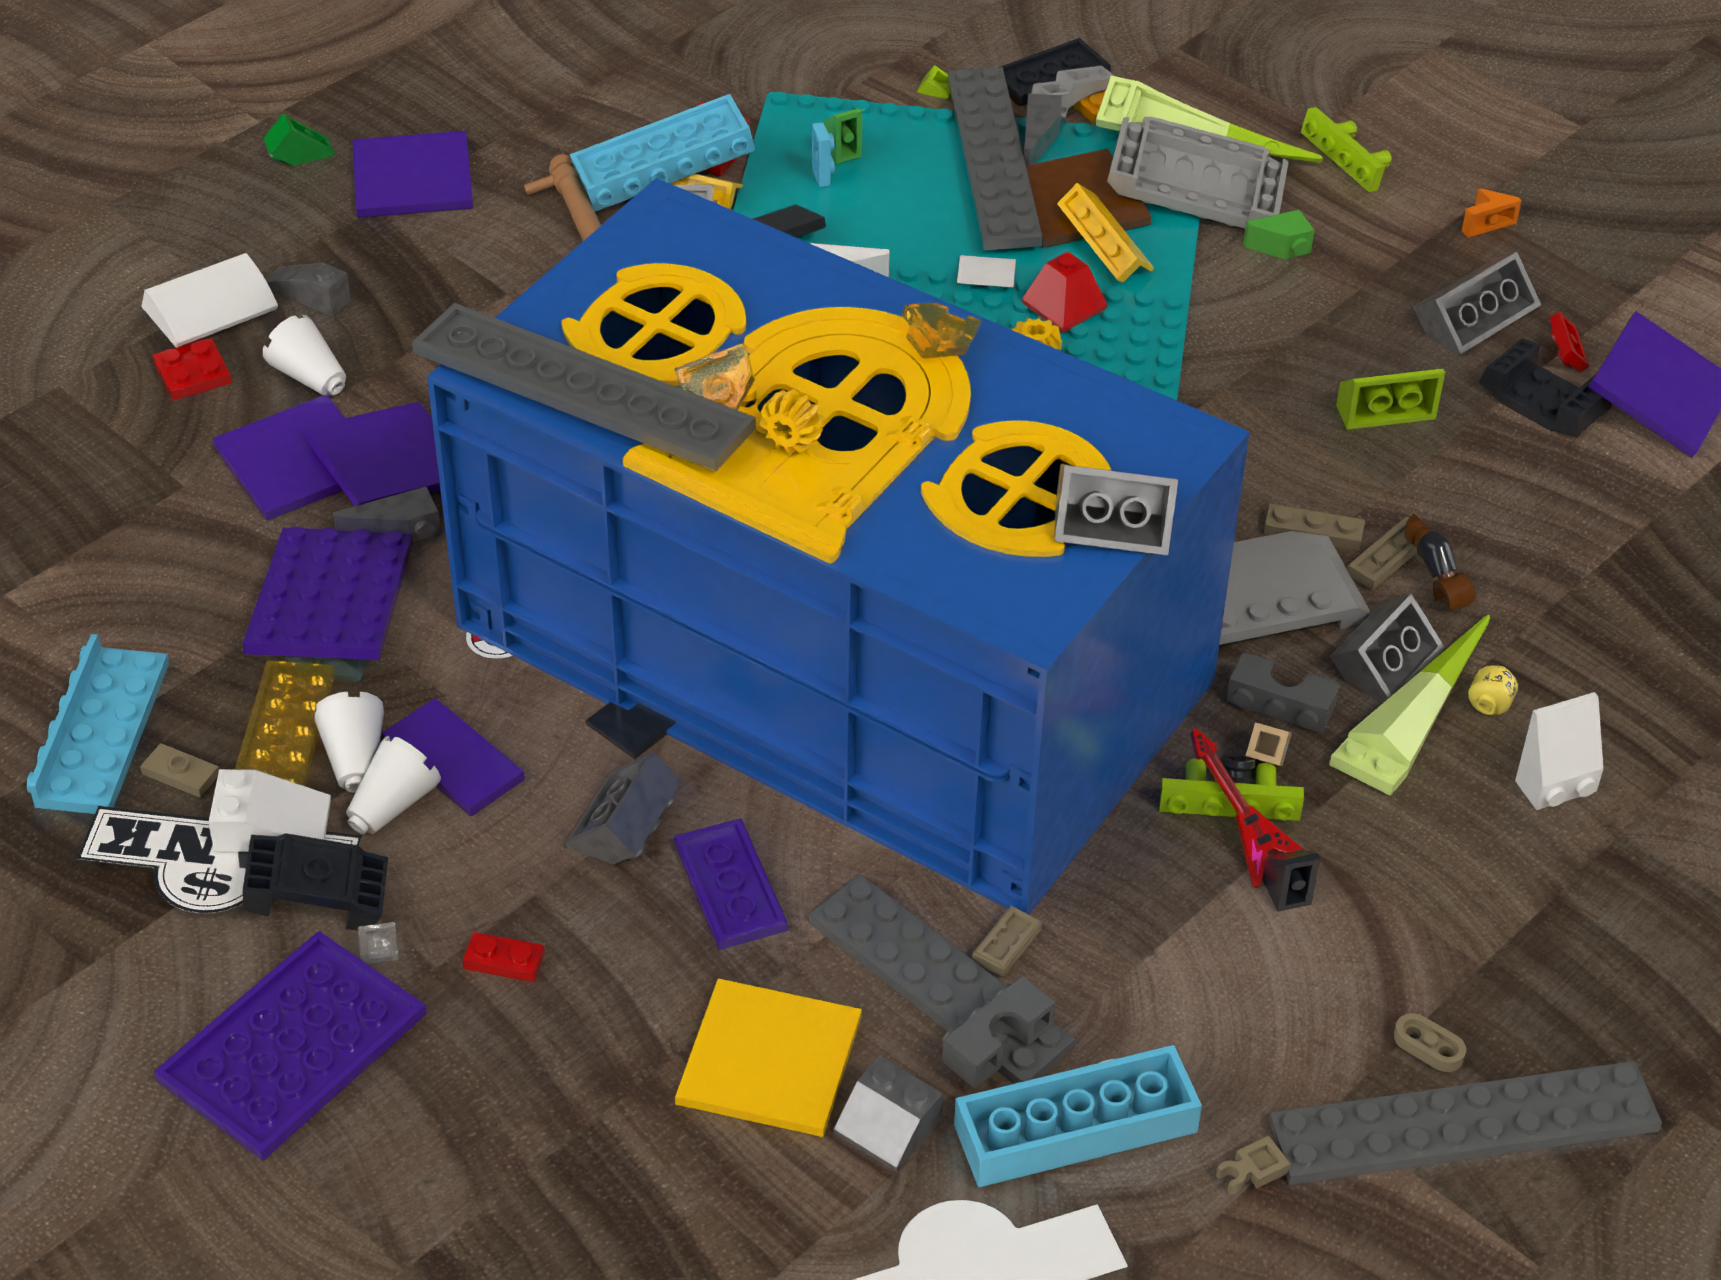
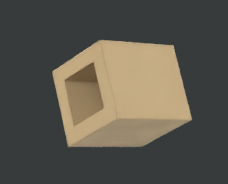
[1246,722,1292,766]

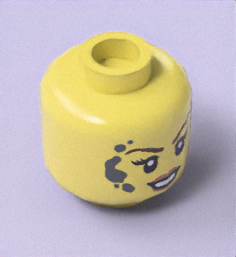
[1468,665,1518,716]

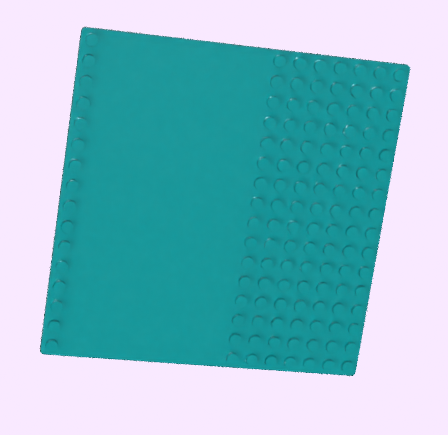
[733,91,1200,400]

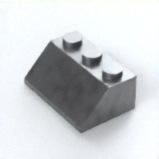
[1054,464,1178,555]
[1330,594,1445,703]
[564,753,682,864]

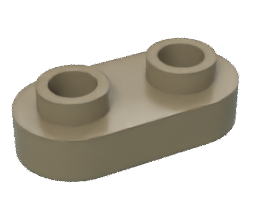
[1394,1013,1466,1072]

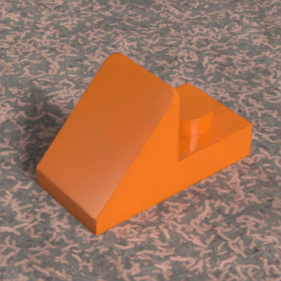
[1462,189,1522,238]

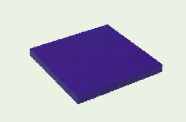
[352,131,473,218]
[1588,311,1721,458]
[212,394,345,520]
[304,402,441,506]

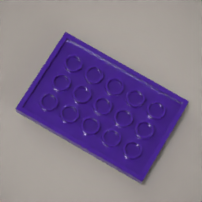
[243,526,413,660]
[154,931,427,1161]

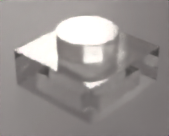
[358,922,399,964]

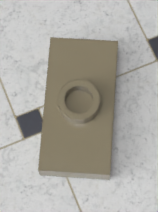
[140,743,219,798]
[972,906,1042,977]

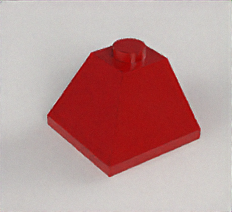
[1022,251,1107,333]

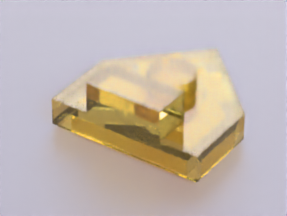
[902,302,982,359]
[675,343,755,410]

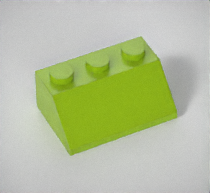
[1336,369,1445,430]

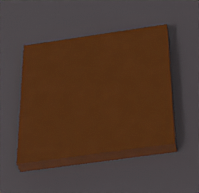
[1026,148,1152,248]

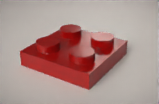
[152,338,232,401]

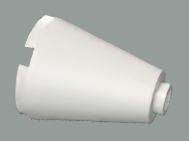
[263,315,346,396]
[314,692,384,793]
[346,736,441,835]

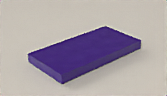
[381,698,525,816]
[674,818,788,950]

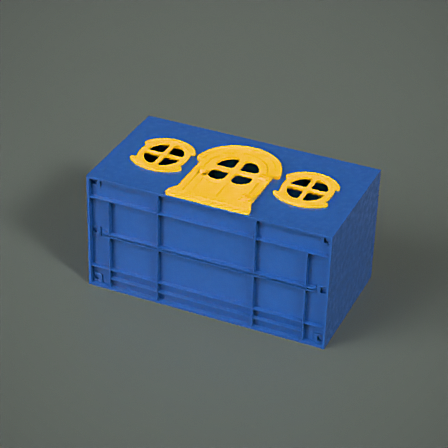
[427,178,1250,915]

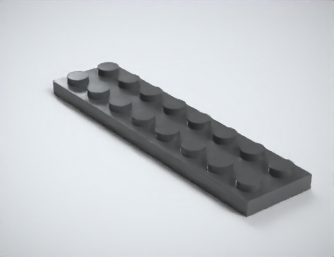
[809,874,1076,1084]

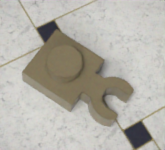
[1216,1135,1291,1194]

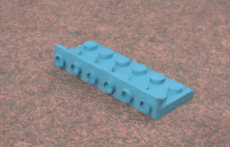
[570,94,755,211]
[27,634,169,814]

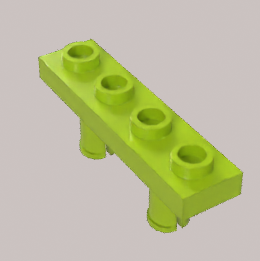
[1301,107,1392,192]
[1159,758,1304,821]

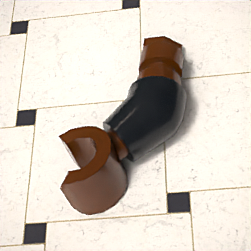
[1405,513,1475,610]

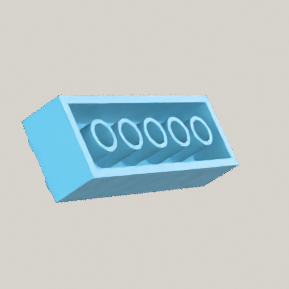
[954,1045,1202,1188]

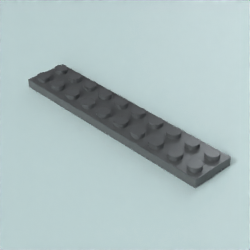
[948,67,1042,250]
[412,302,756,471]
[1268,1061,1662,1185]

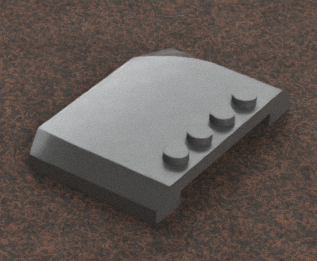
[1107,117,1289,228]
[1219,531,1371,645]

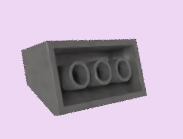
[1413,251,1541,355]

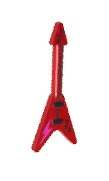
[1190,729,1304,888]

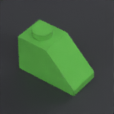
[823,108,862,164]
[1243,210,1314,259]

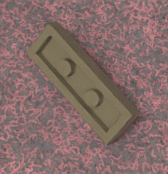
[1264,504,1365,551]
[1347,516,1417,590]

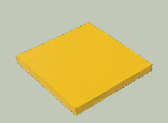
[675,978,862,1137]

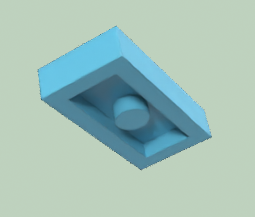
[812,122,835,187]

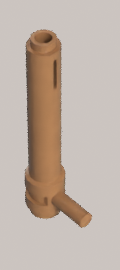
[524,154,601,241]

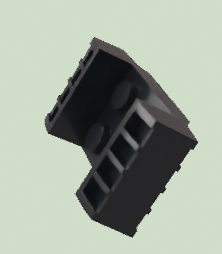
[1479,338,1612,438]
[242,833,388,931]

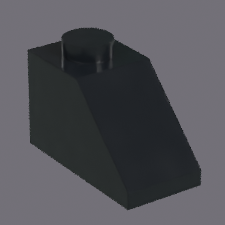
[1262,850,1320,912]

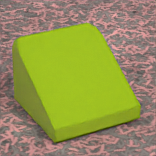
[917,65,950,99]

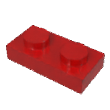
[1549,311,1589,373]
[462,932,545,982]

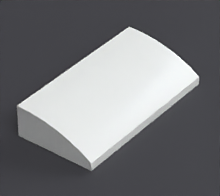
[142,253,278,348]

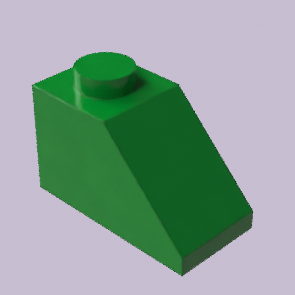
[263,113,335,166]

